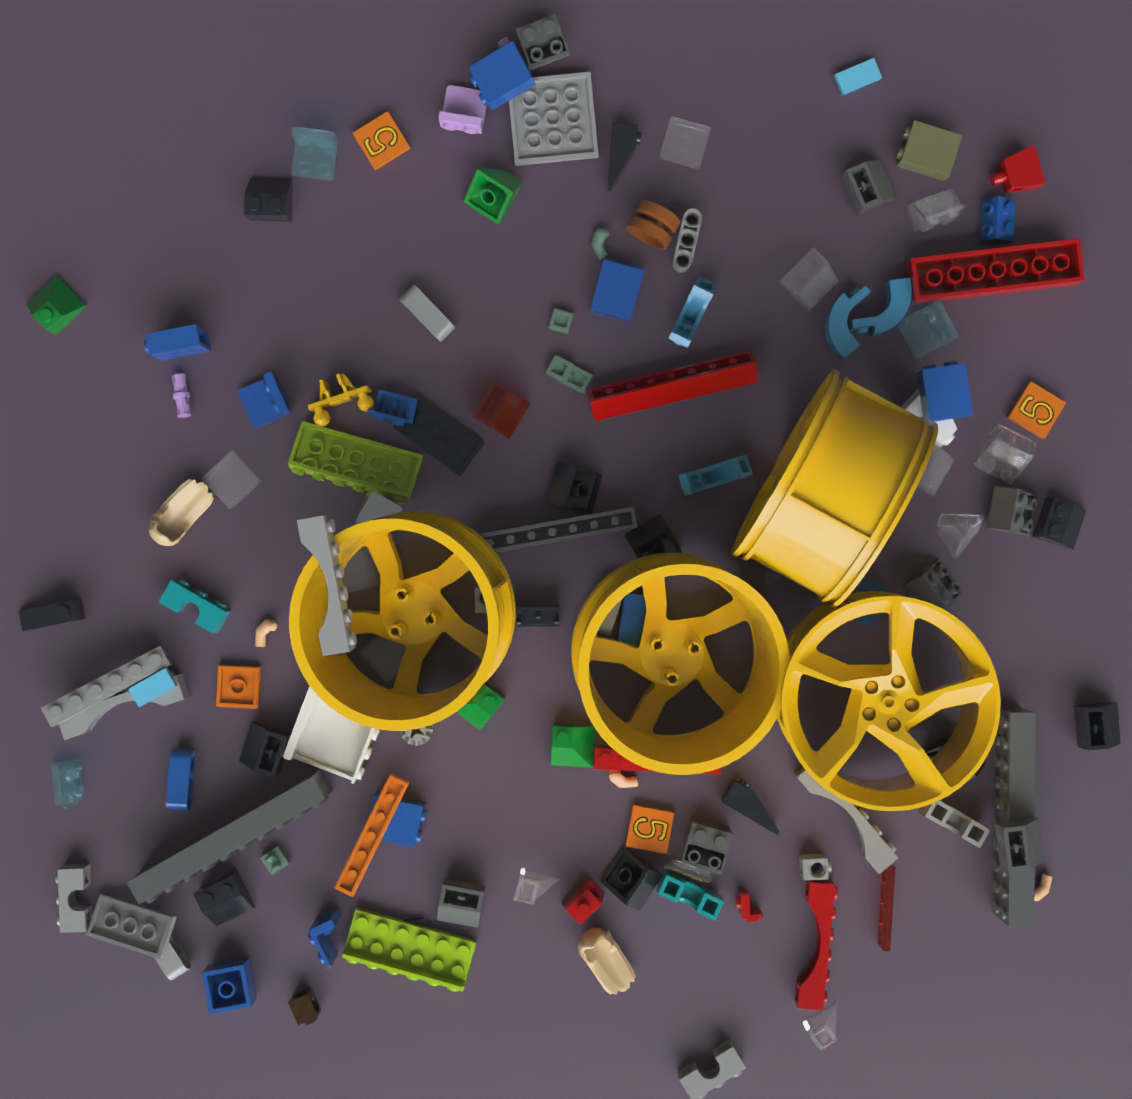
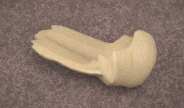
[149,479,214,546]
[577,927,636,995]

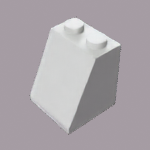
[901,388,957,447]

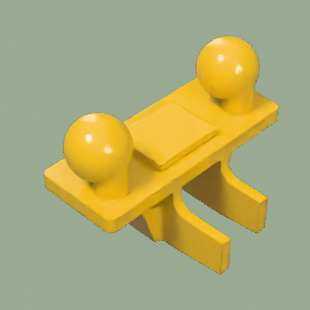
[307,374,374,426]

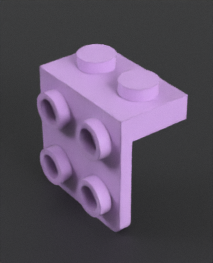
[439,85,487,134]

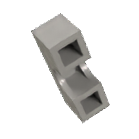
[918,800,990,848]
[55,864,92,933]
[678,1039,746,1099]

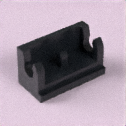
[516,605,559,627]

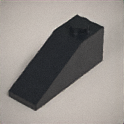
[607,122,641,192]
[18,599,85,632]
[721,778,780,835]

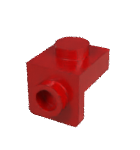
[735,888,763,922]

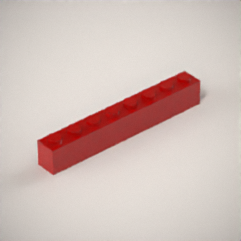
[587,350,758,421]

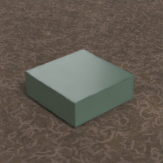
[548,308,574,334]

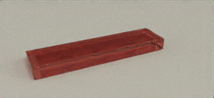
[877,864,896,952]

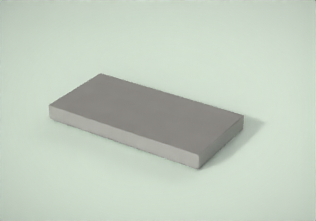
[86,893,177,959]

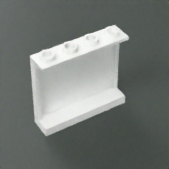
[283,686,380,784]

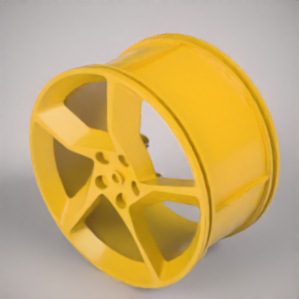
[731,369,938,609]
[289,511,516,731]
[571,553,790,775]
[777,591,1001,811]

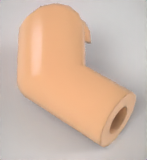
[255,619,277,647]
[609,770,638,788]
[1035,873,1053,901]

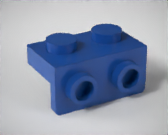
[980,196,1015,243]
[367,389,418,426]

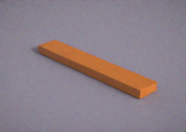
[334,773,410,897]

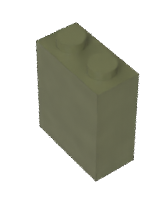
[896,120,963,181]

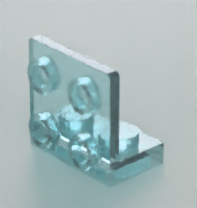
[291,127,339,181]
[897,299,959,359]
[51,759,85,809]

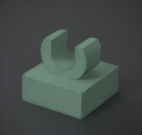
[260,845,290,875]

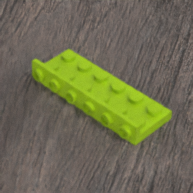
[288,421,423,504]
[341,907,477,992]

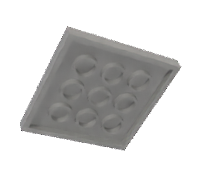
[509,72,599,166]

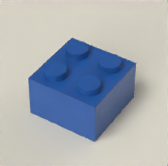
[202,957,257,1014]

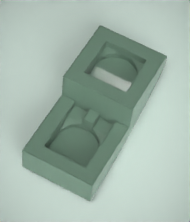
[546,355,594,395]

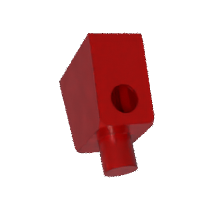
[989,145,1046,193]
[562,877,605,924]

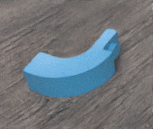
[668,276,717,348]
[848,278,912,337]
[825,286,871,361]
[678,455,753,496]

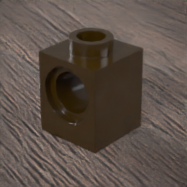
[288,988,321,1026]

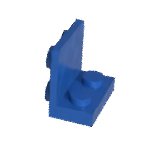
[238,371,293,429]
[308,908,342,968]

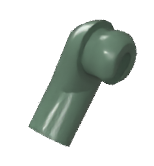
[591,227,609,260]

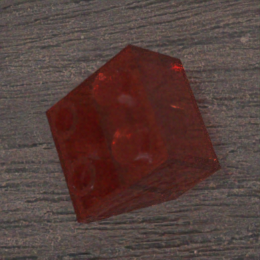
[472,380,531,440]

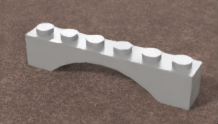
[297,514,357,656]
[41,646,173,727]
[59,672,190,740]
[795,767,898,874]

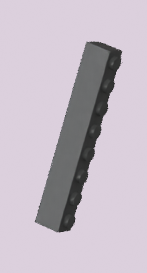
[479,507,638,552]

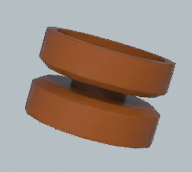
[626,200,681,250]

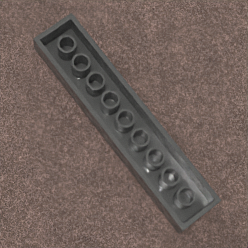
[992,707,1036,927]
[126,769,333,904]

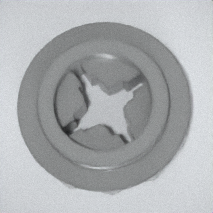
[400,725,433,746]

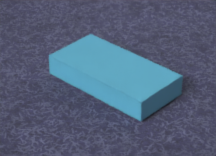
[834,58,882,96]
[129,667,178,707]

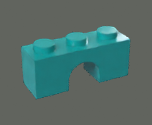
[159,578,231,634]
[656,869,724,921]

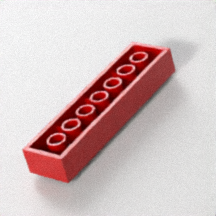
[905,238,1085,305]

